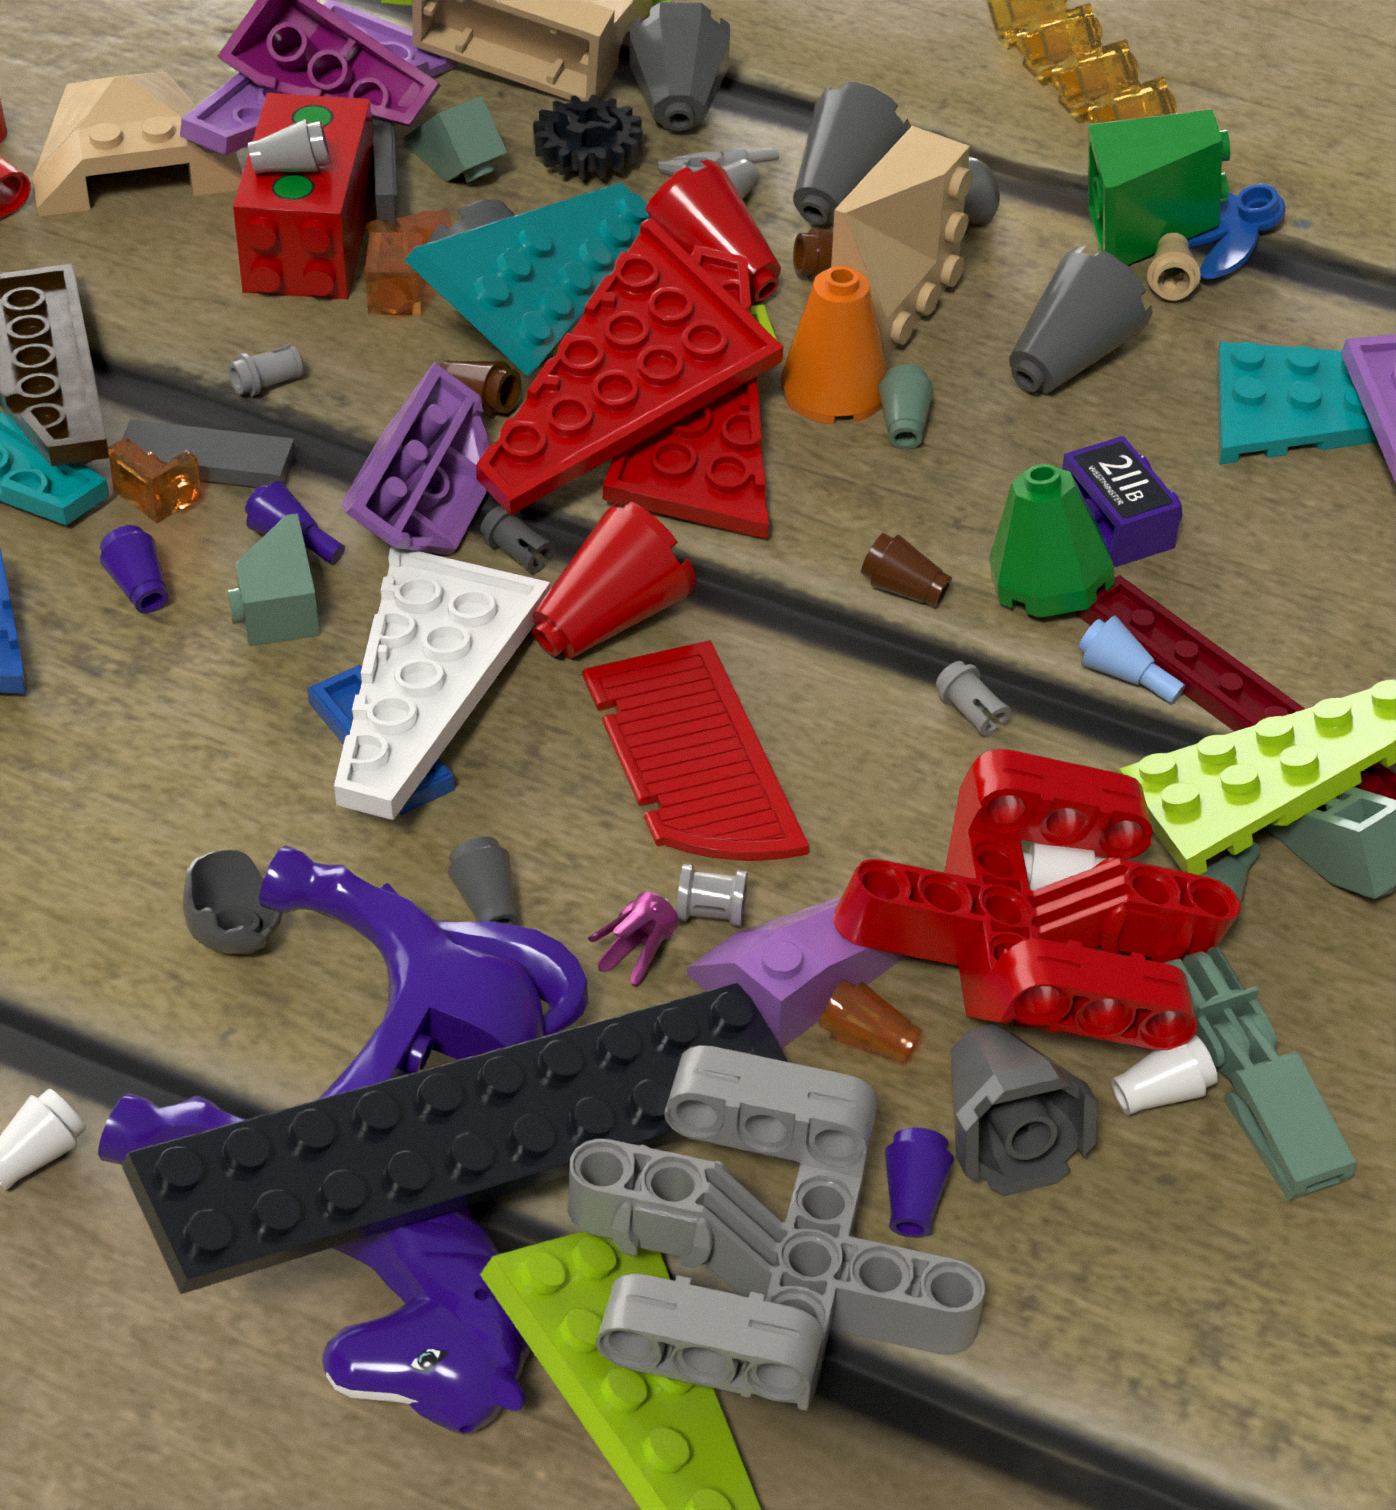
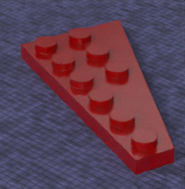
[602,245,769,540]

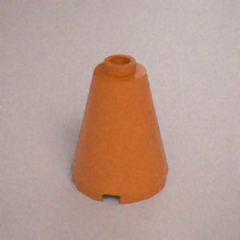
[781,266,888,424]

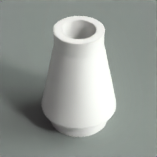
[1111,1035,1218,1116]
[0,1089,86,1190]

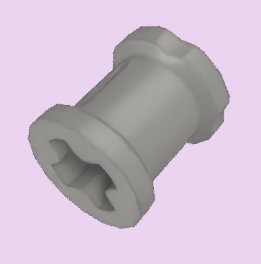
[676,863,748,927]

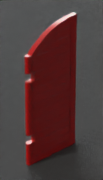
[581,640,809,861]

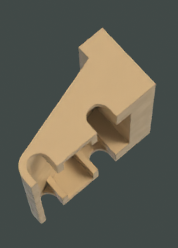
[412,0,653,101]

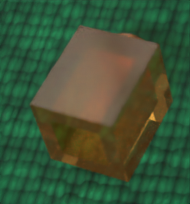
[365,232,425,316]

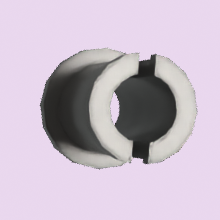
[481,506,555,574]

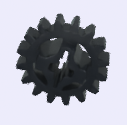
[533,94,643,179]

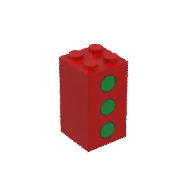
[233,93,375,299]

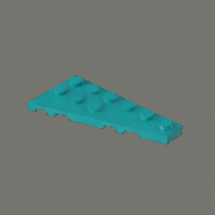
[1217,341,1378,465]

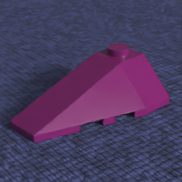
[217,0,441,127]

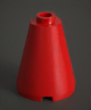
[640,159,781,302]
[532,501,697,658]

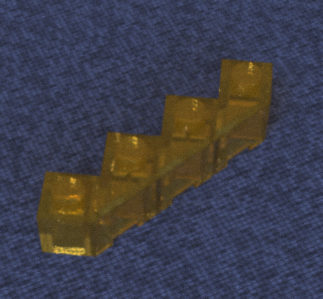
[986,0,1177,124]

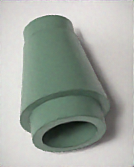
[878,364,933,449]

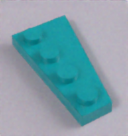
[0,411,109,525]

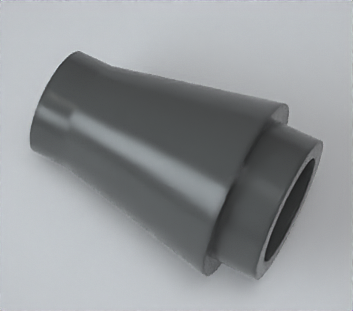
[448,837,519,926]

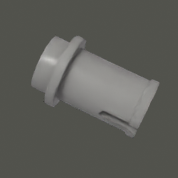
[228,343,303,397]
[936,661,1011,737]

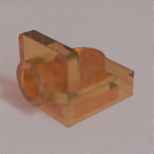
[108,437,201,523]

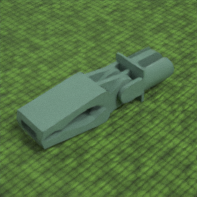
[1164,945,1356,1201]

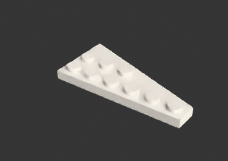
[334,546,551,820]

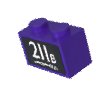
[1062,436,1183,567]

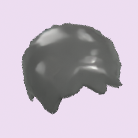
[183,850,283,954]

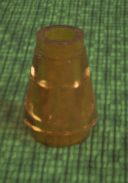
[818,979,923,1065]

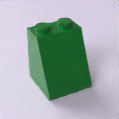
[1088,109,1230,265]

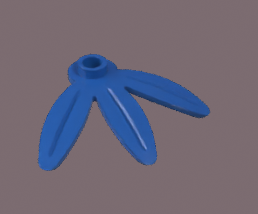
[1187,184,1286,279]

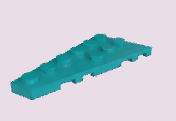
[404,182,651,376]

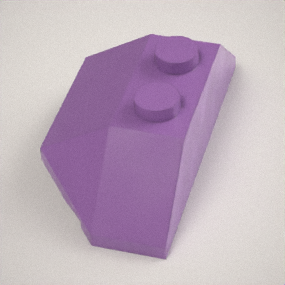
[340,362,489,555]

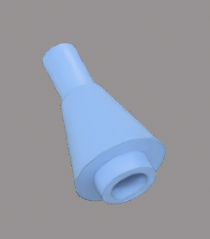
[1078,615,1186,705]

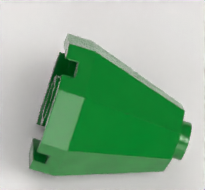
[989,464,1115,618]

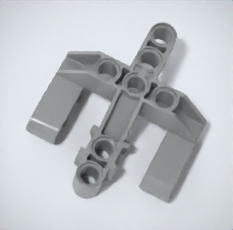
[568,1045,985,1411]

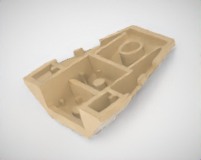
[32,72,242,217]

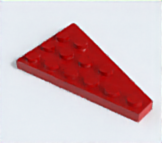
[476,218,784,515]

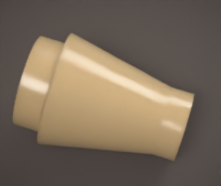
[1147,233,1201,301]

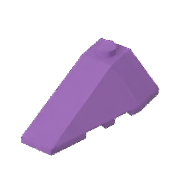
[687,896,906,1049]

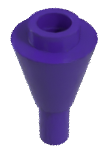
[245,481,345,565]

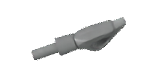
[657,147,779,176]

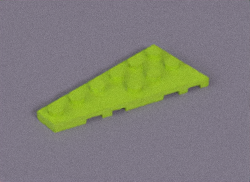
[480,1231,761,1510]

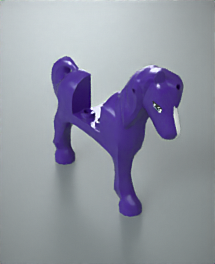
[97,845,589,1435]

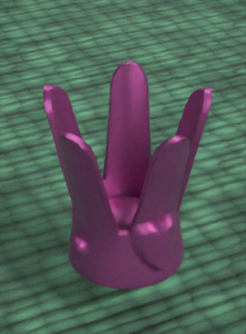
[588,892,679,987]

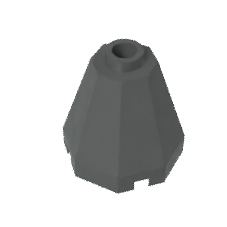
[630,2,730,131]
[951,1023,1097,1196]

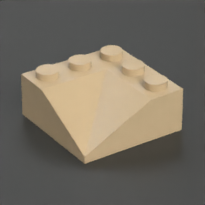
[831,126,973,359]

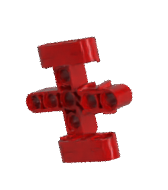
[832,749,1241,1050]

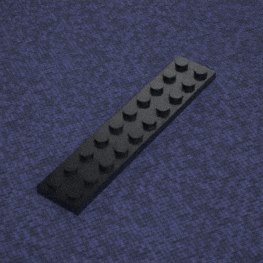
[122,983,788,1294]

